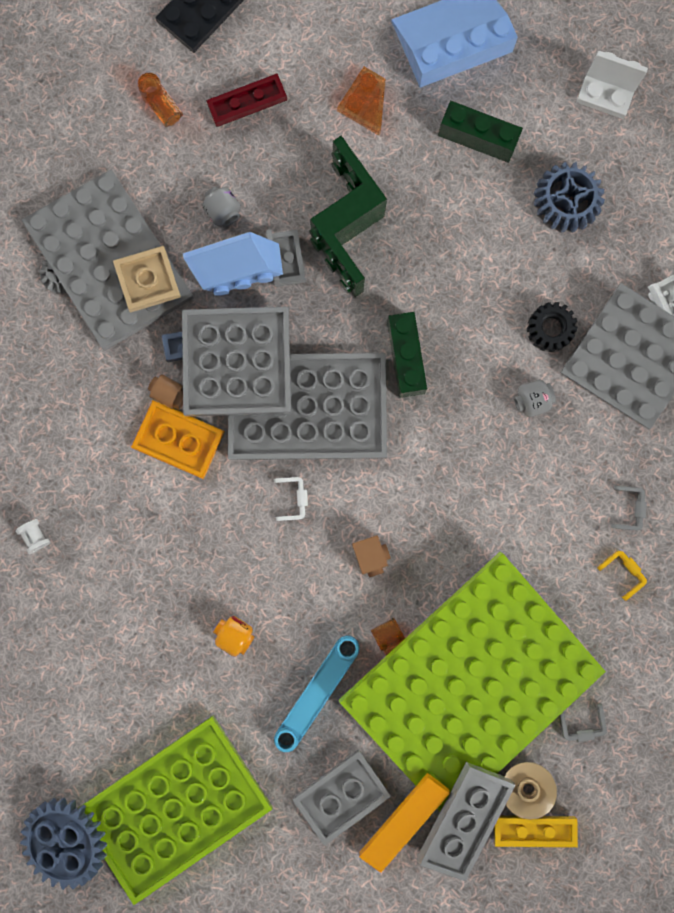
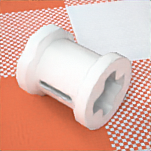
[16,519,50,554]

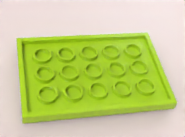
[78,715,273,905]

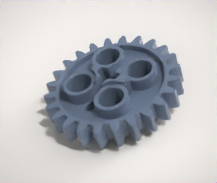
[20,797,107,890]

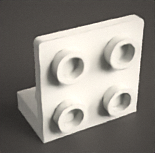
[576,51,648,119]

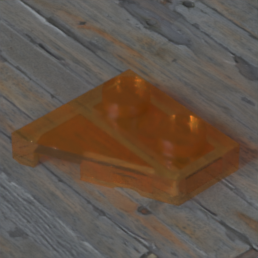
[337,66,386,136]

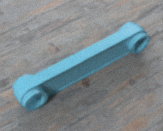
[274,635,359,752]

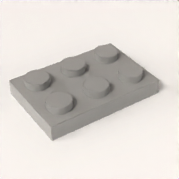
[293,749,391,846]

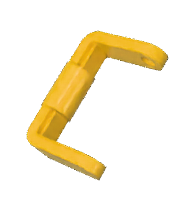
[597,551,647,601]

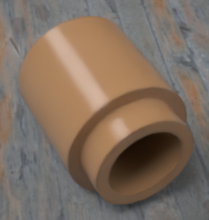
[148,374,183,410]

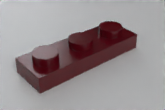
[206,73,287,127]

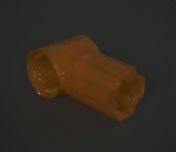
[138,73,183,128]
[371,618,405,656]

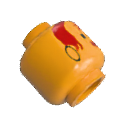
[213,616,255,657]

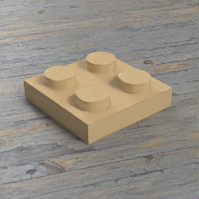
[113,246,181,313]

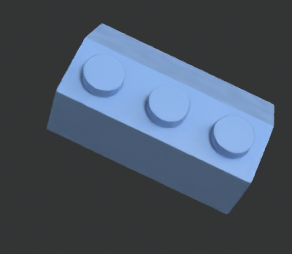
[183,232,283,296]

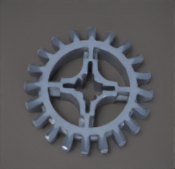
[534,162,605,233]

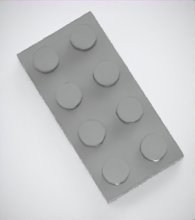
[416,762,516,881]

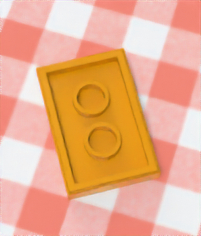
[131,400,225,479]

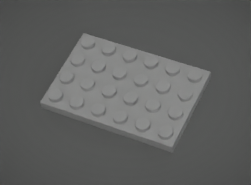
[21,169,193,351]
[228,353,387,460]

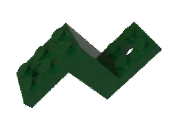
[309,135,387,297]

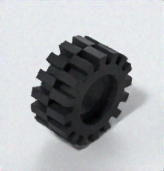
[527,302,578,352]

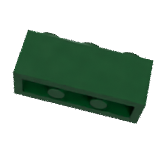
[438,100,523,163]
[387,311,427,398]

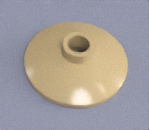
[504,762,557,819]

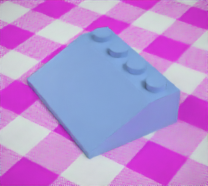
[391,0,518,88]

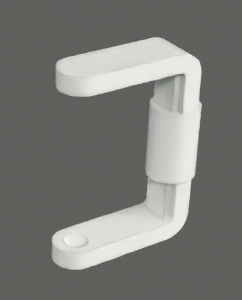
[273,477,308,521]

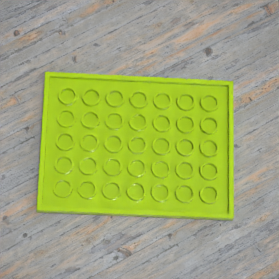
[339,552,606,812]

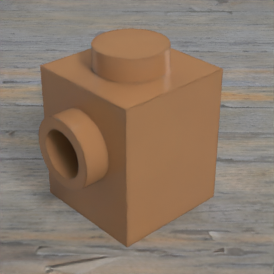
[352,535,391,578]

